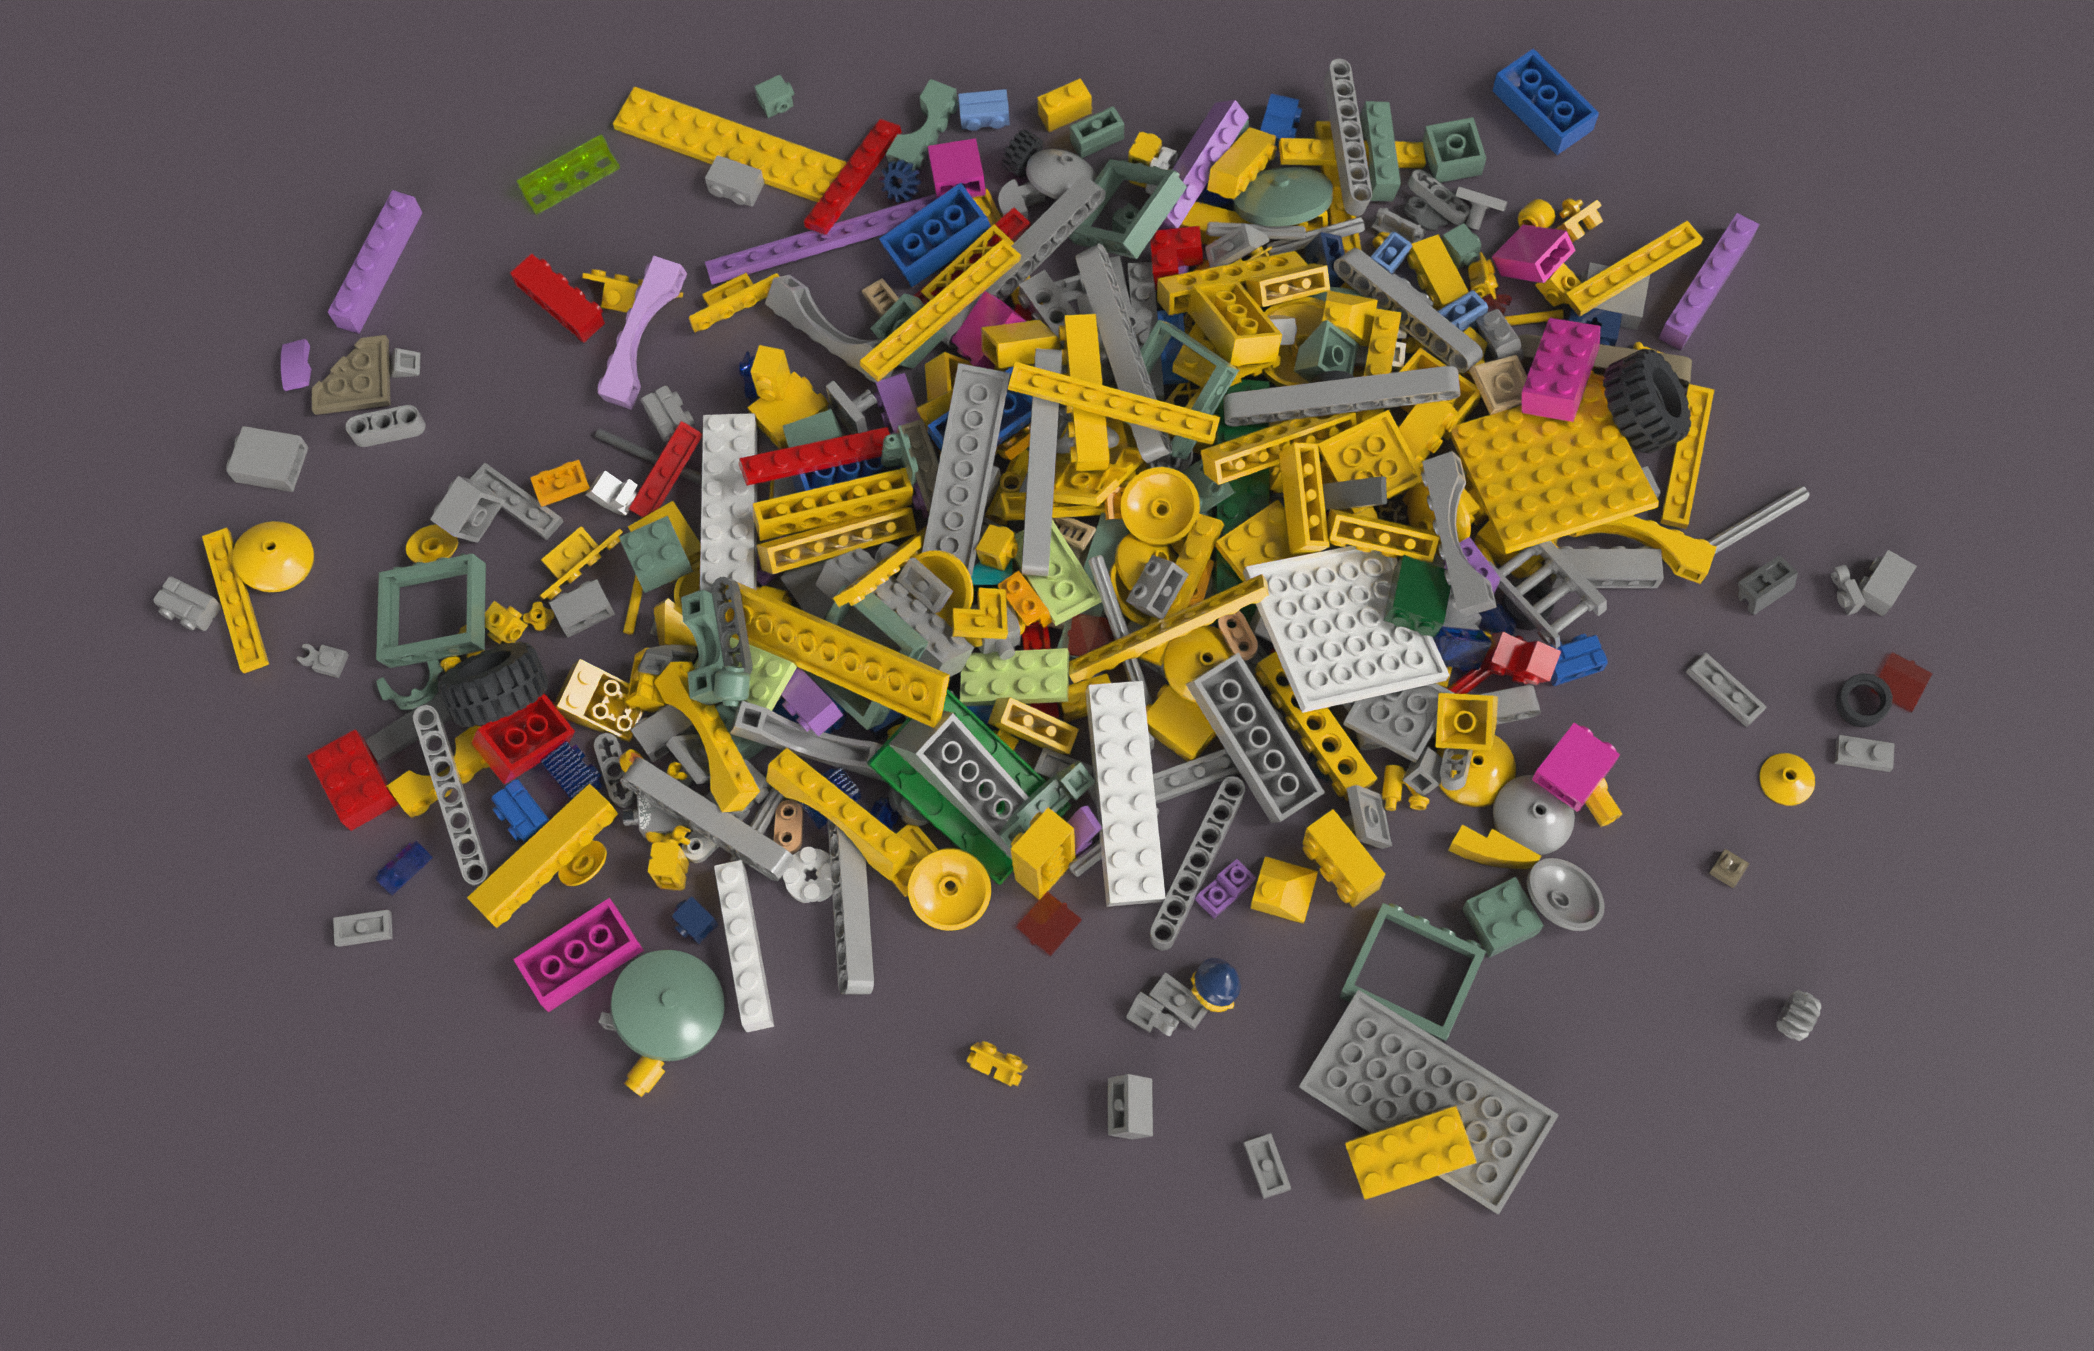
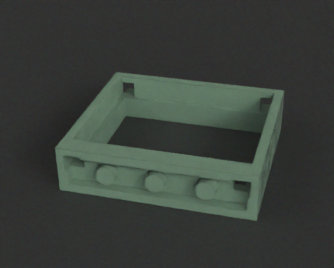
[1068,159,1187,259]
[1118,320,1239,460]
[376,553,486,668]
[801,584,929,730]
[1339,903,1486,1043]

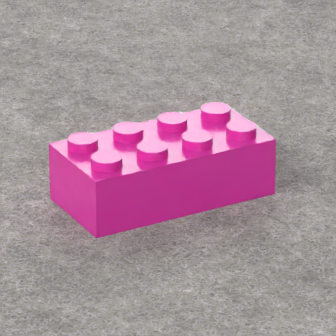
[1522,318,1600,422]
[513,898,644,1012]

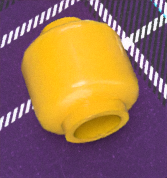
[1518,199,1555,228]

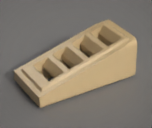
[861,278,899,318]
[1052,517,1096,551]

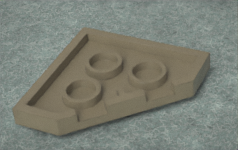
[312,335,391,415]

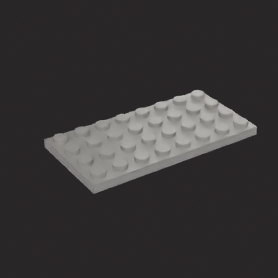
[1299,990,1559,1215]

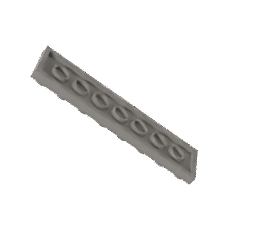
[922,363,1010,577]

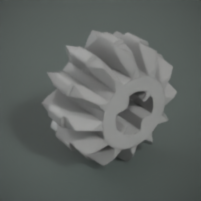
[1776,990,1821,1041]

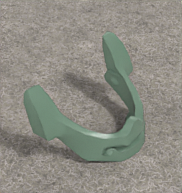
[377,659,443,710]

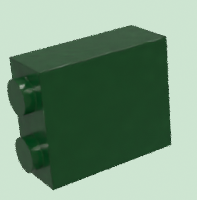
[1384,555,1451,637]

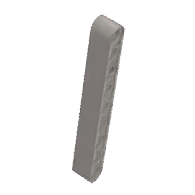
[941,176,1106,348]
[1076,244,1172,463]
[1021,348,1062,576]
[1223,366,1460,426]

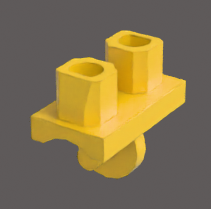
[1556,198,1603,243]

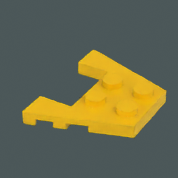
[1173,323,1281,388]
[1053,447,1144,506]

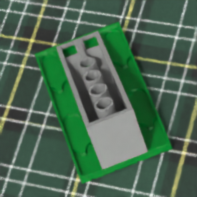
[867,689,1071,885]

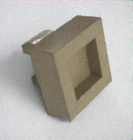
[1709,849,1749,888]

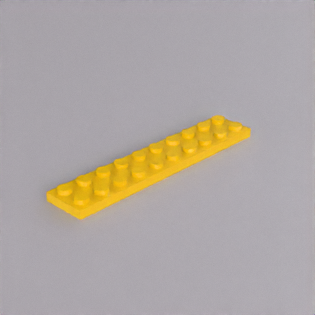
[613,86,847,203]
[724,582,950,728]

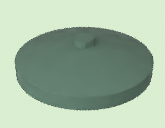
[1233,167,1333,226]
[610,950,724,1061]

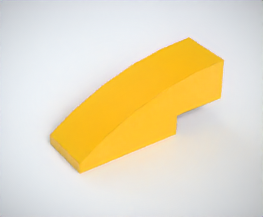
[1448,824,1541,869]

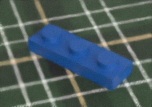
[1157,310,1189,385]

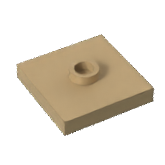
[1469,355,1527,415]

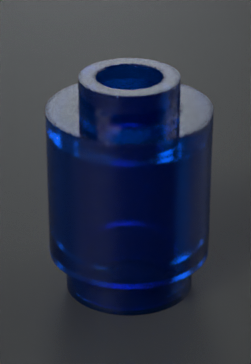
[1479,603,1517,636]

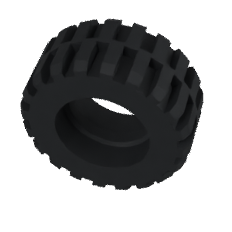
[1603,349,1691,454]
[438,642,549,727]

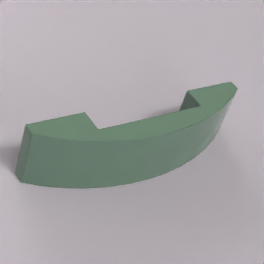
[998,761,1096,850]

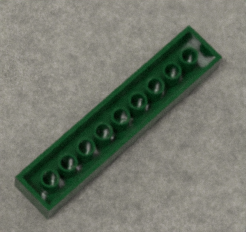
[1211,380,1269,636]

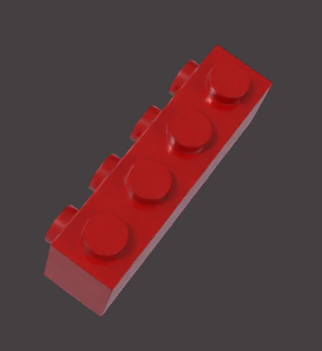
[510,254,605,343]

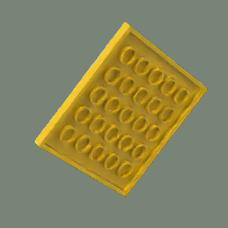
[1449,382,1659,554]

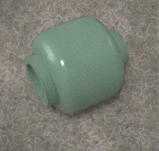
[714,666,750,706]

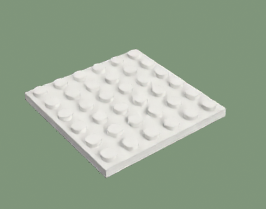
[1243,545,1450,713]

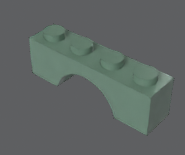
[886,79,959,171]
[1359,101,1401,202]
[681,590,724,706]

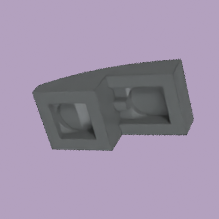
[638,645,697,675]

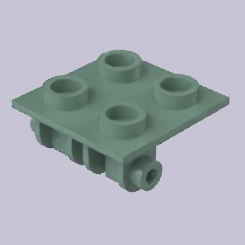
[881,425,918,488]
[1181,459,1234,517]

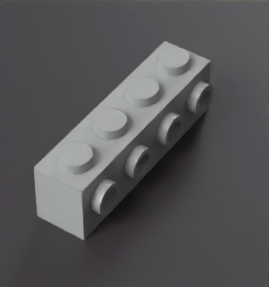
[1551,546,1664,588]

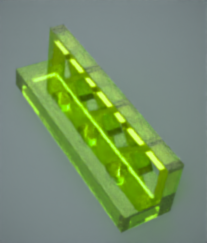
[517,134,620,215]

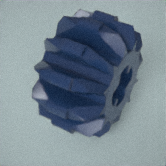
[879,159,922,202]

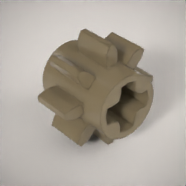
[1377,501,1408,524]

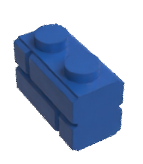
[1549,634,1608,686]
[491,779,550,843]

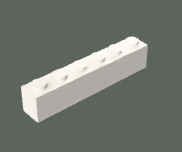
[714,860,774,1032]

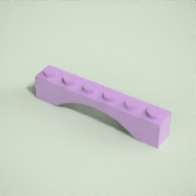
[598,256,687,410]

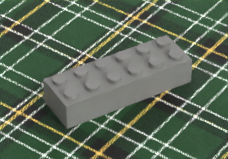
[815,548,974,677]
[1186,653,1325,823]

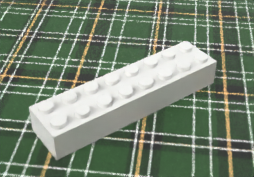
[700,413,758,594]
[1085,681,1165,907]

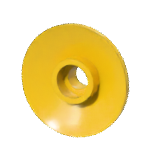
[406,524,458,563]
[1759,753,1815,806]
[558,840,607,886]

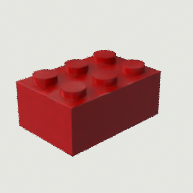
[471,693,575,785]
[307,729,399,831]

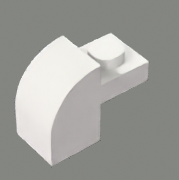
[585,471,637,515]

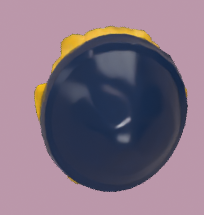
[1191,958,1241,1012]

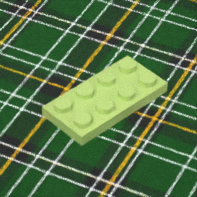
[1013,520,1102,626]
[694,637,797,711]
[960,648,1069,706]

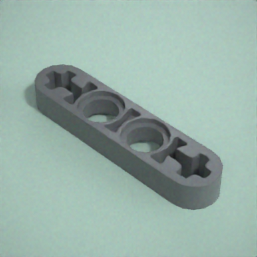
[712,577,752,675]

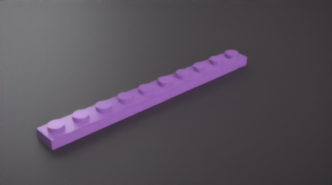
[705,194,937,285]

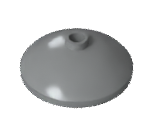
[1026,149,1097,200]
[1493,775,1575,856]
[1527,858,1605,931]

